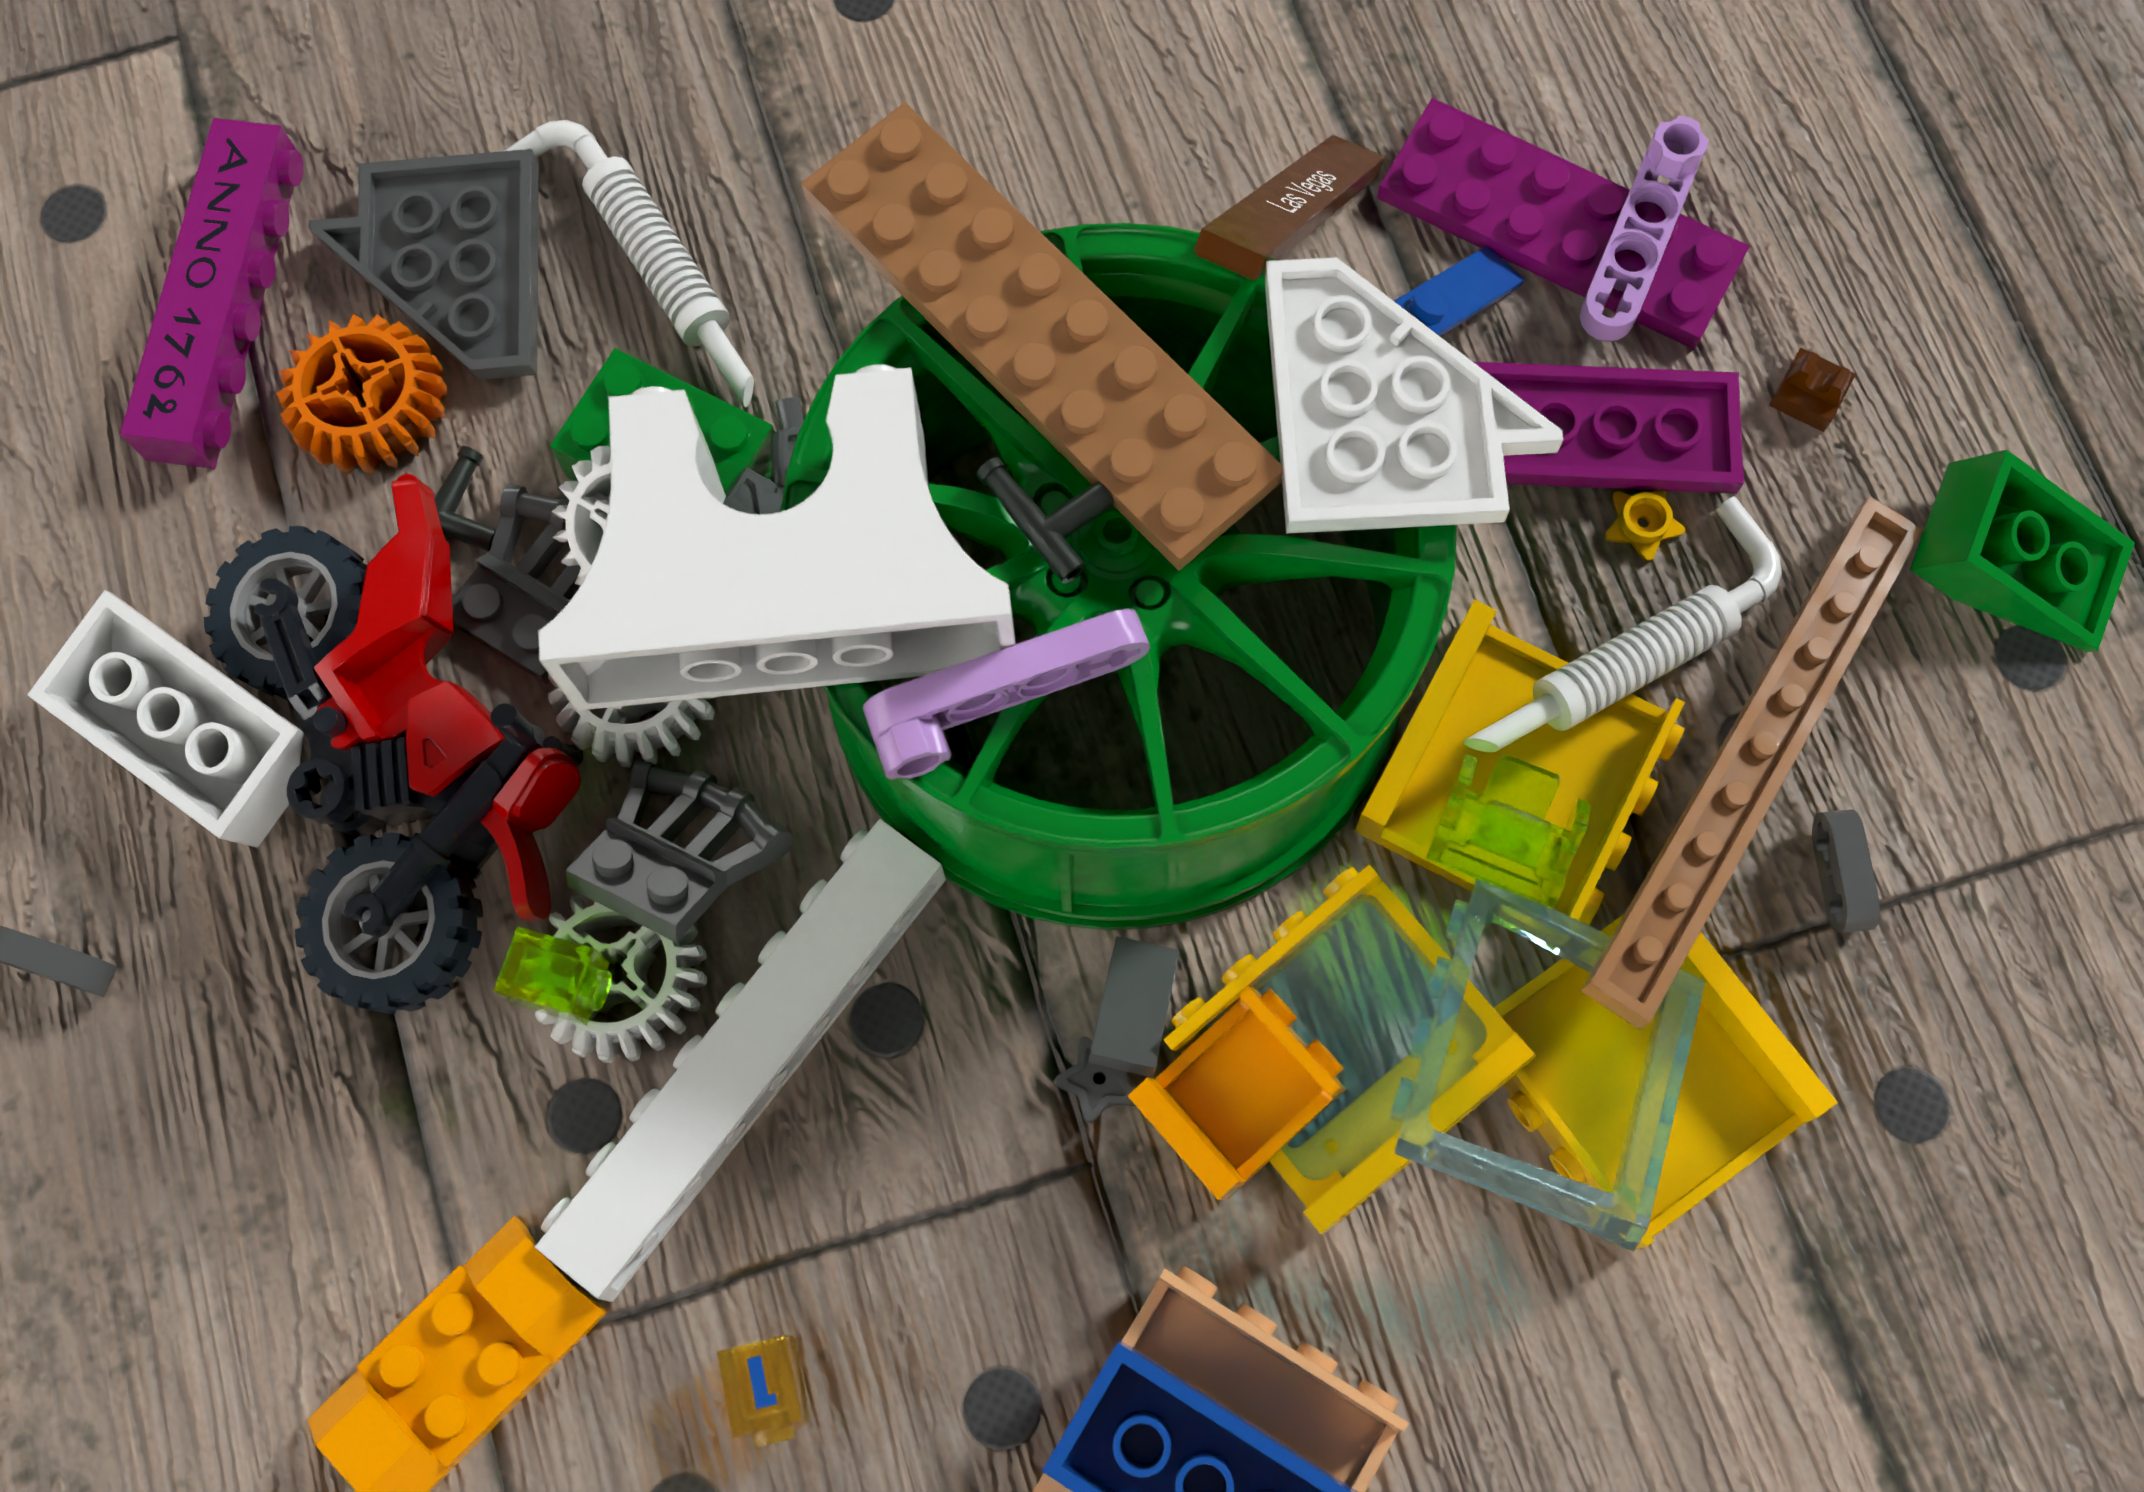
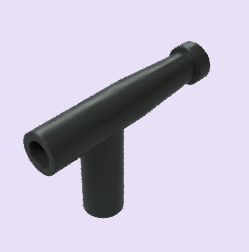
[434,446,496,552]
[976,457,1114,584]

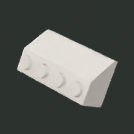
[27,590,304,848]

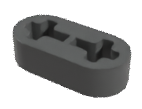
[1812,809,1880,933]
[0,926,118,997]

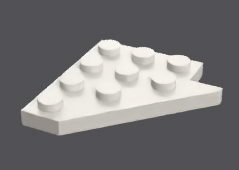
[1264,257,1563,533]

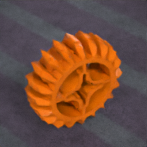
[276,314,448,475]

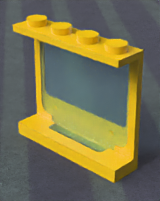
[1163,864,1536,1234]

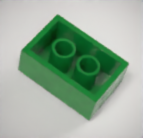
[549,348,775,493]

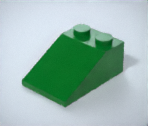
[1909,449,2135,652]

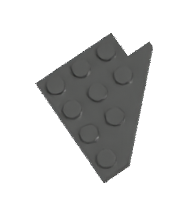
[309,149,539,380]

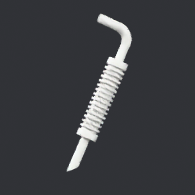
[505,120,754,408]
[1463,496,1782,752]

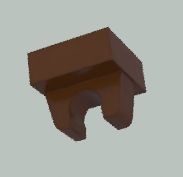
[1769,347,1856,432]

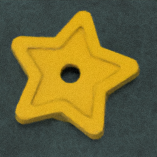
[1605,490,1685,562]

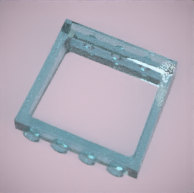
[1390,873,1706,1252]

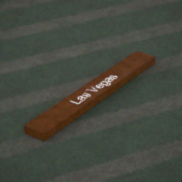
[1193,135,1385,280]

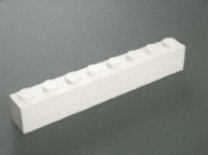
[535,819,946,1302]

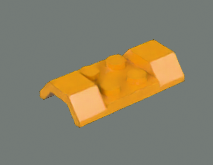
[307,1216,608,1492]

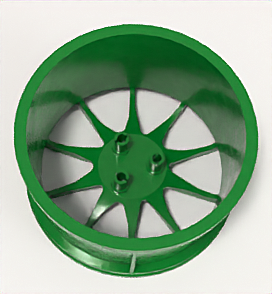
[781,223,1457,930]

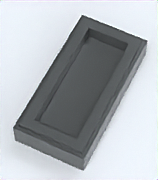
[1088,936,1180,1078]

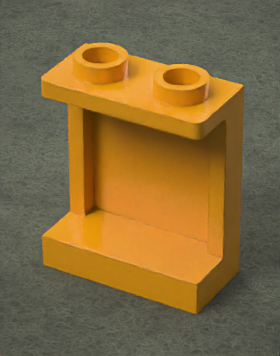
[1128,985,1347,1200]

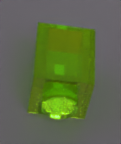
[493,926,612,1026]

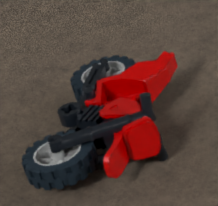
[204,473,583,1013]

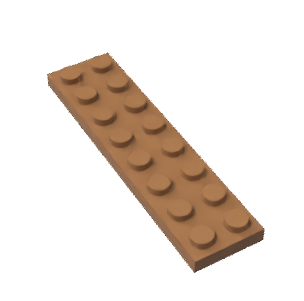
[801,102,1283,571]

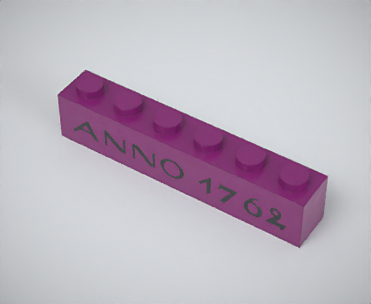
[120,118,304,469]

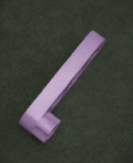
[1579,116,1709,342]
[863,609,1150,780]

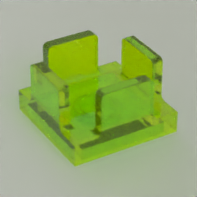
[1426,754,1591,910]

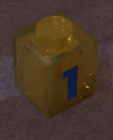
[717,1334,811,1448]

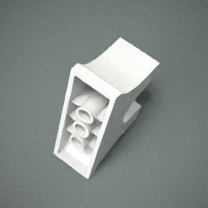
[539,365,1016,710]

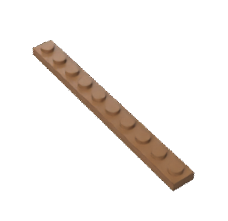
[1581,496,1923,1030]

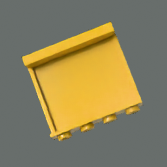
[1354,599,1685,939]
[1494,914,1838,1252]

